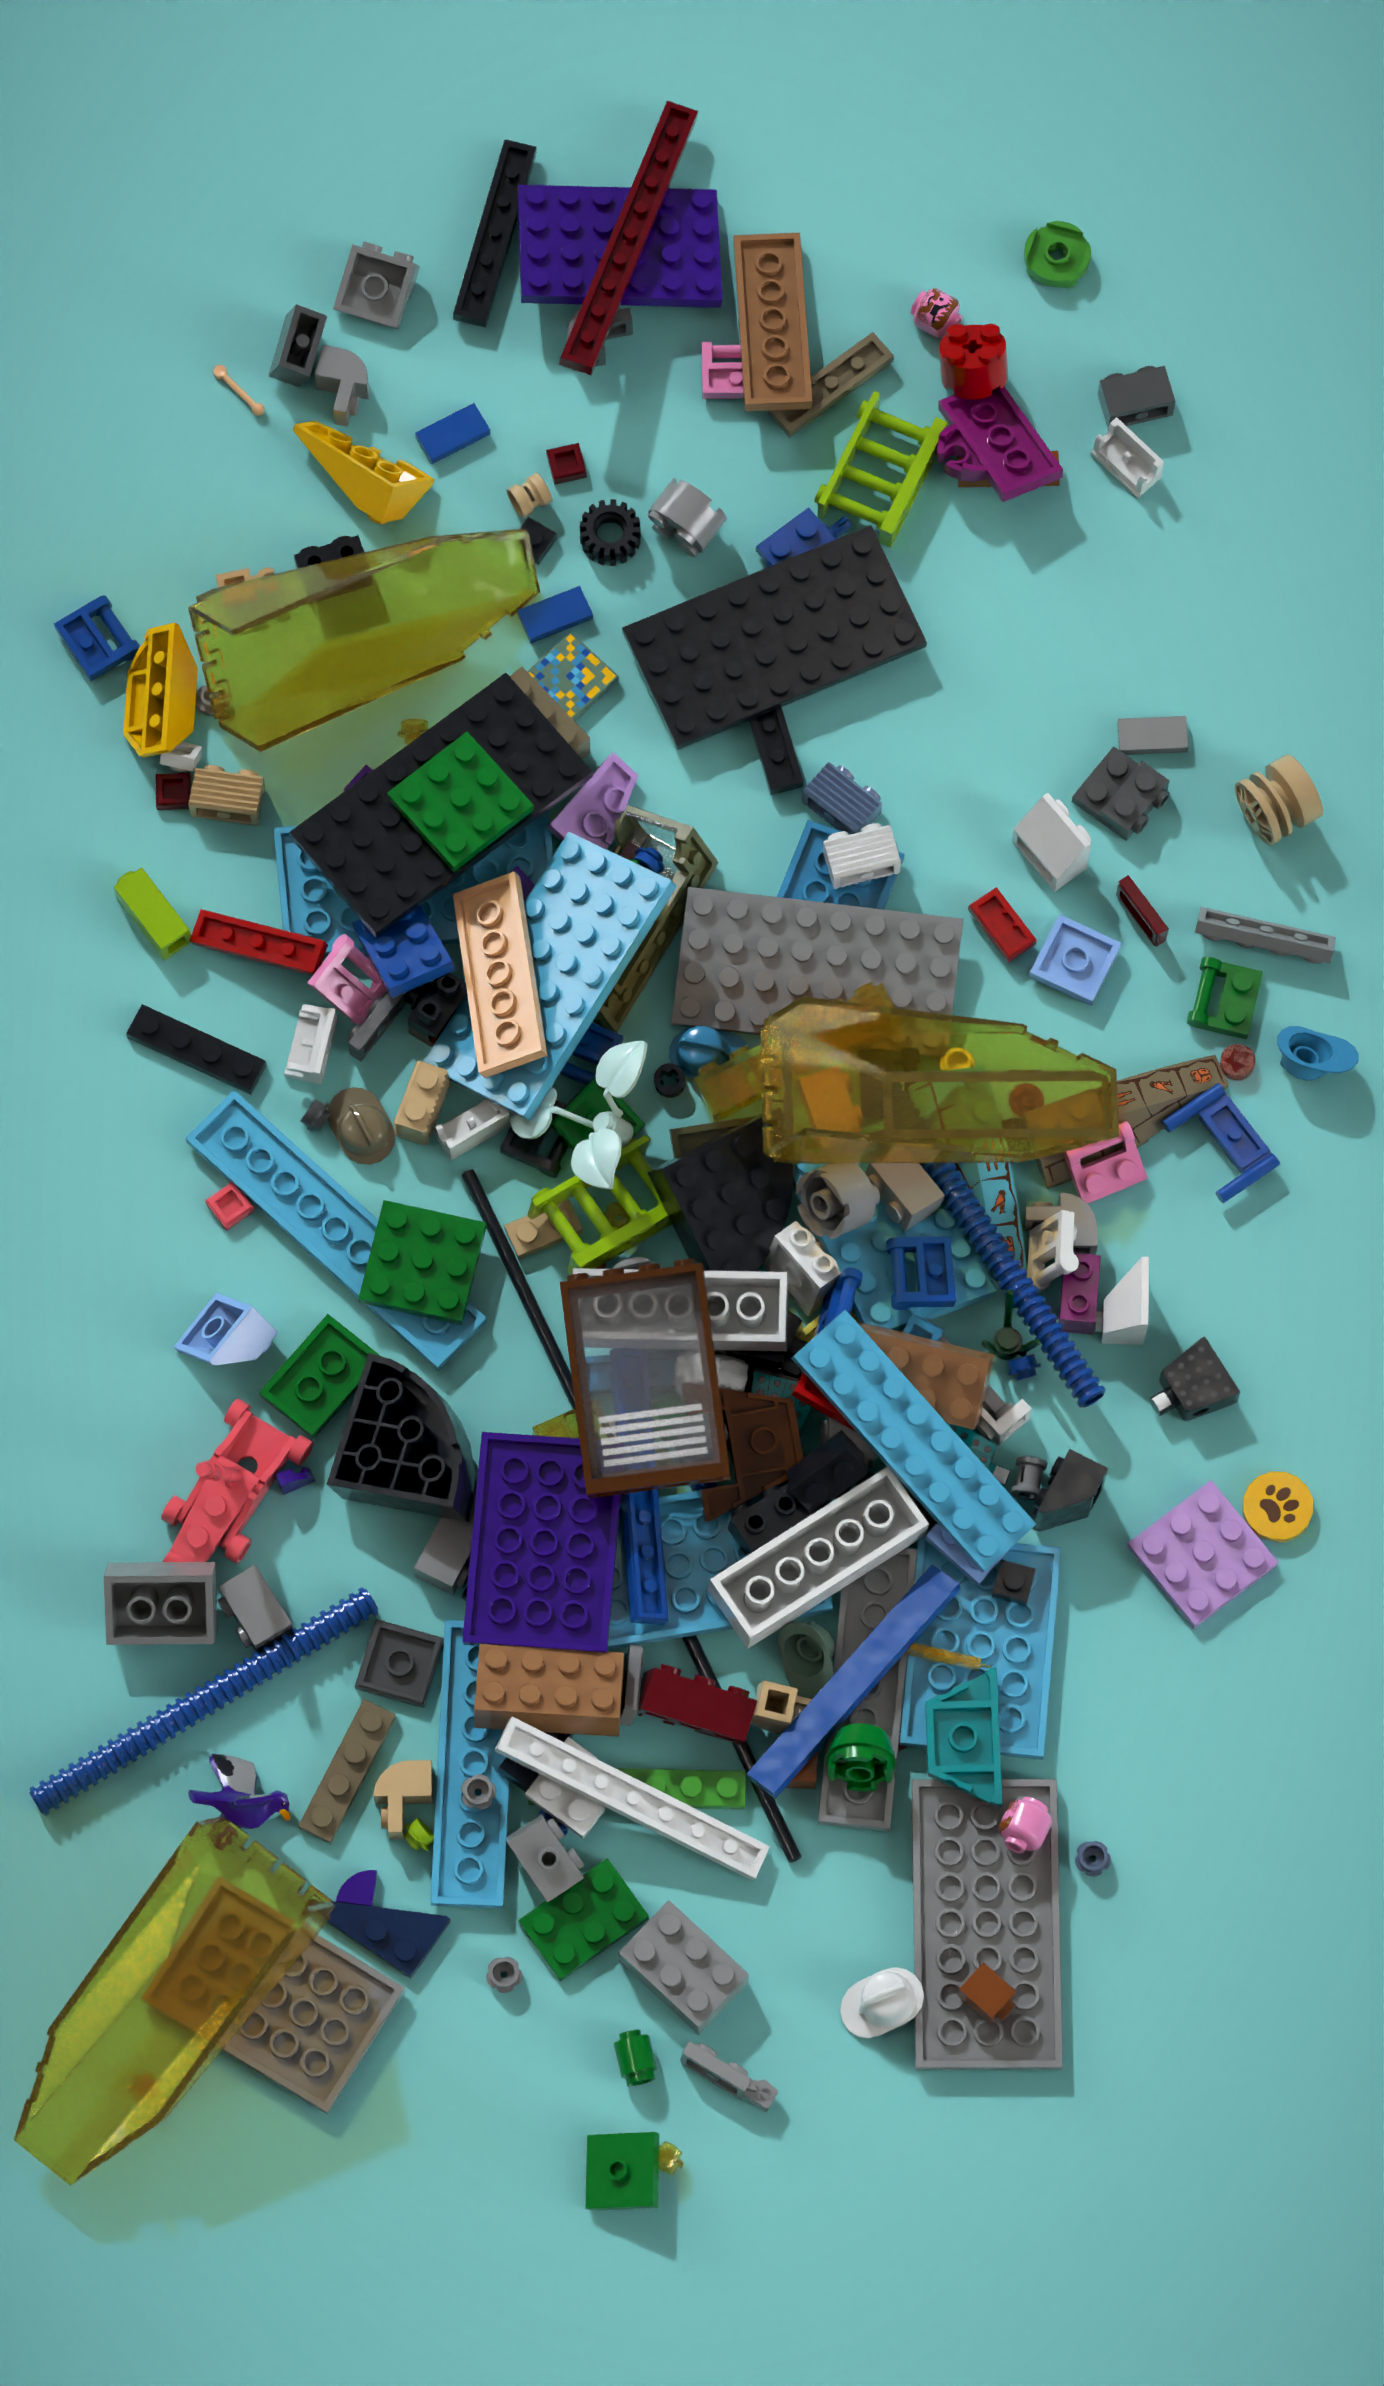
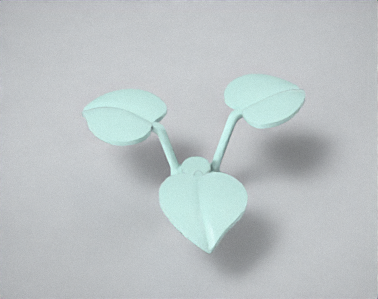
[509,1041,647,1189]

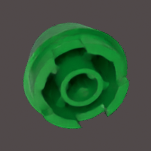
[825,1723,897,1792]

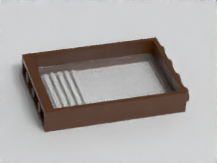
[560,1259,731,1499]

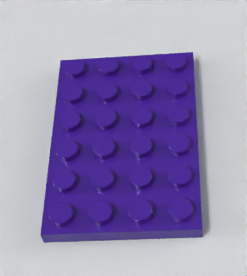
[517,185,722,308]
[462,1432,625,1653]

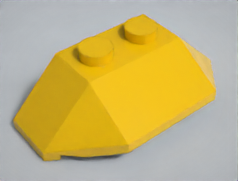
[123,622,198,758]

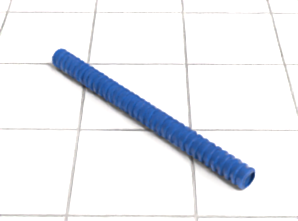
[874,1083,1106,1408]
[29,1587,378,1816]

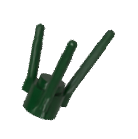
[982,1290,1040,1360]

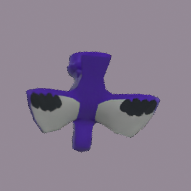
[188,1754,291,1851]

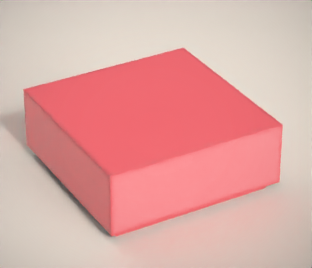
[205,1182,255,1231]

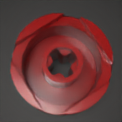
[939,324,1008,400]

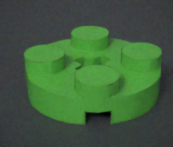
[1024,221,1091,288]

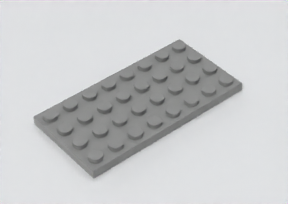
[671,887,963,1057]
[912,1779,1063,2070]

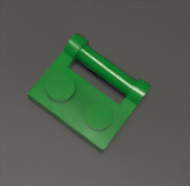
[1187,957,1263,1040]

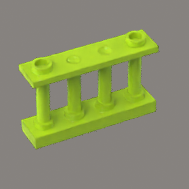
[814,391,948,548]
[527,1134,672,1275]

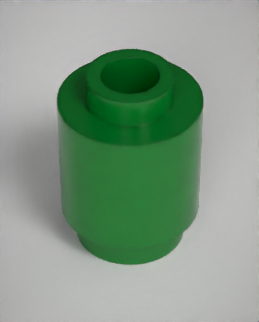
[614,2029,657,2086]

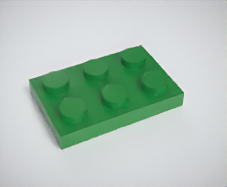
[259,1314,380,1439]
[518,1858,649,1981]

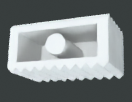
[823,823,901,889]

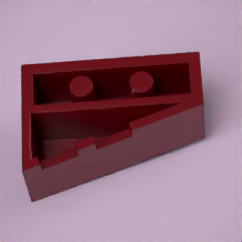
[636,1664,757,1744]

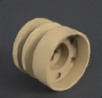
[1235,754,1323,845]

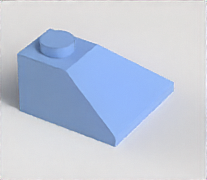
[174,1293,278,1366]

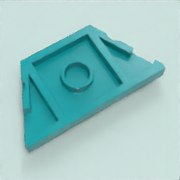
[925,1667,1002,1807]

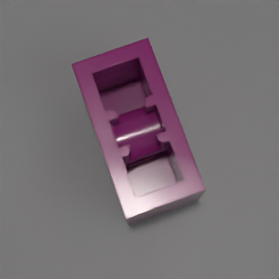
[1058,1253,1101,1335]

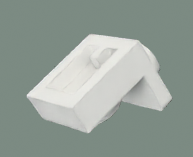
[976,1399,1032,1445]

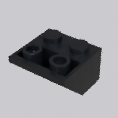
[1032,1449,1108,1532]

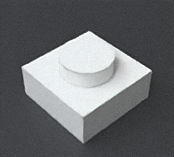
[160,742,203,772]

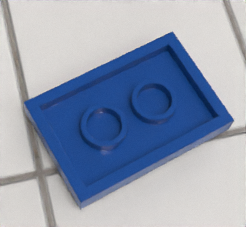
[352,905,455,998]

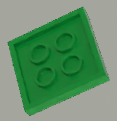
[387,732,534,872]
[358,1200,487,1325]

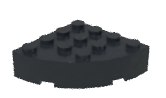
[647,1108,793,1271]
[327,1353,475,1522]

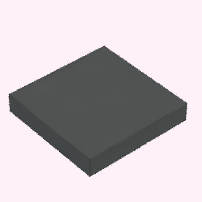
[355,1619,444,1708]

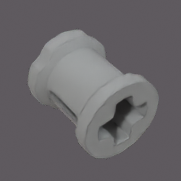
[1011,1456,1047,1500]

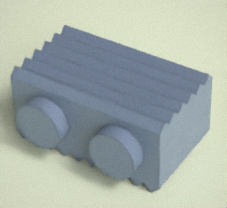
[802,762,882,834]

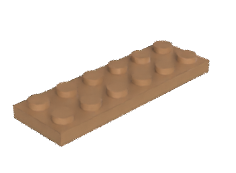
[733,233,813,412]

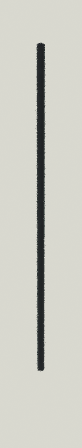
[461,1169,802,1863]

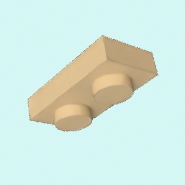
[504,1199,583,1260]

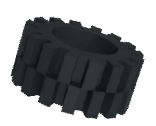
[580,499,641,566]

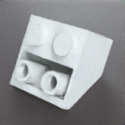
[1012,793,1091,892]

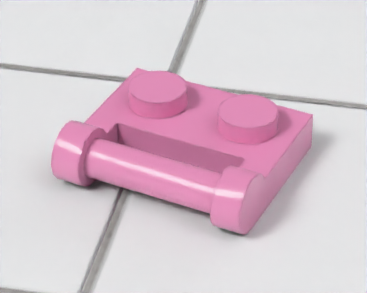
[702,342,744,399]
[308,934,387,1025]
[1062,1121,1148,1204]

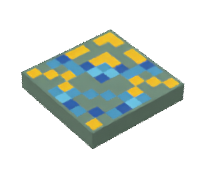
[527,632,619,721]

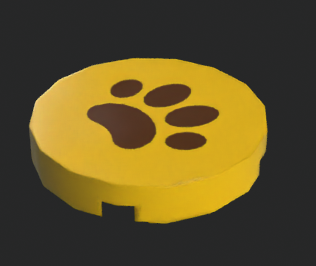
[1242,1471,1313,1542]

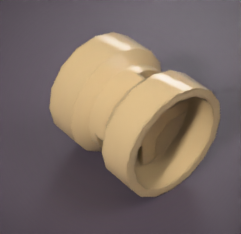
[506,473,553,518]

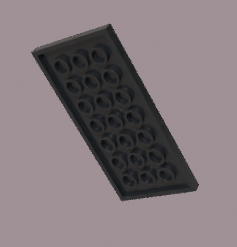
[622,525,927,750]
[290,673,593,938]

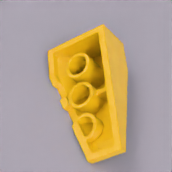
[293,421,435,524]

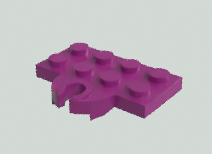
[937,386,1063,502]

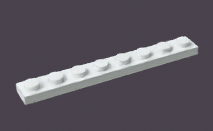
[495,1717,770,1881]

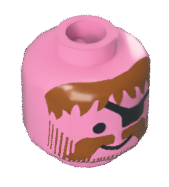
[910,288,963,338]
[998,1797,1052,1854]

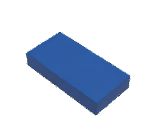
[415,403,491,464]
[517,586,593,644]

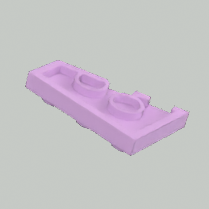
[546,752,638,850]

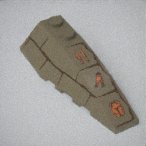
[1023,1055,1228,1189]

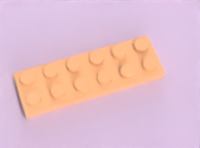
[453,872,547,1078]

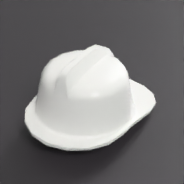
[840,1967,924,2038]

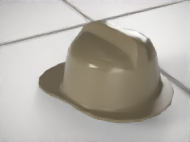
[327,1087,395,1165]

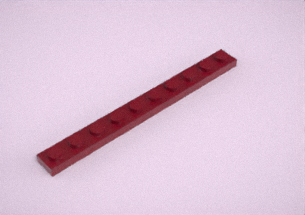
[559,101,698,375]

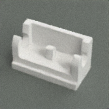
[1090,417,1164,498]
[284,1005,338,1085]
[433,1099,511,1161]

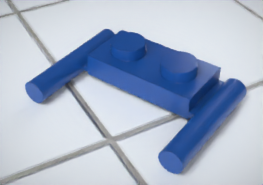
[1161,1083,1280,1203]

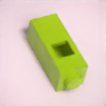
[113,867,191,961]

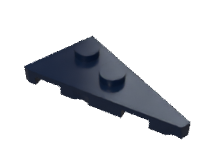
[306,1899,451,1979]

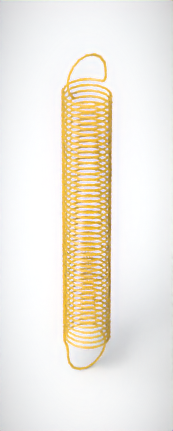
[905,1642,991,1671]

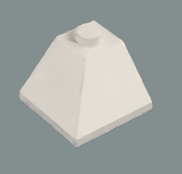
[1095,1256,1149,1345]

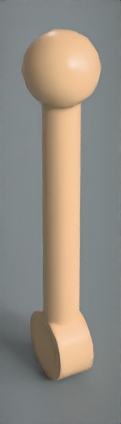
[213,365,265,416]

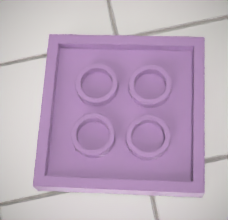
[1127,1480,1278,1629]

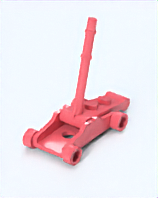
[161,1398,314,1564]

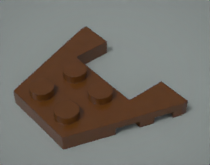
[681,1383,803,1522]

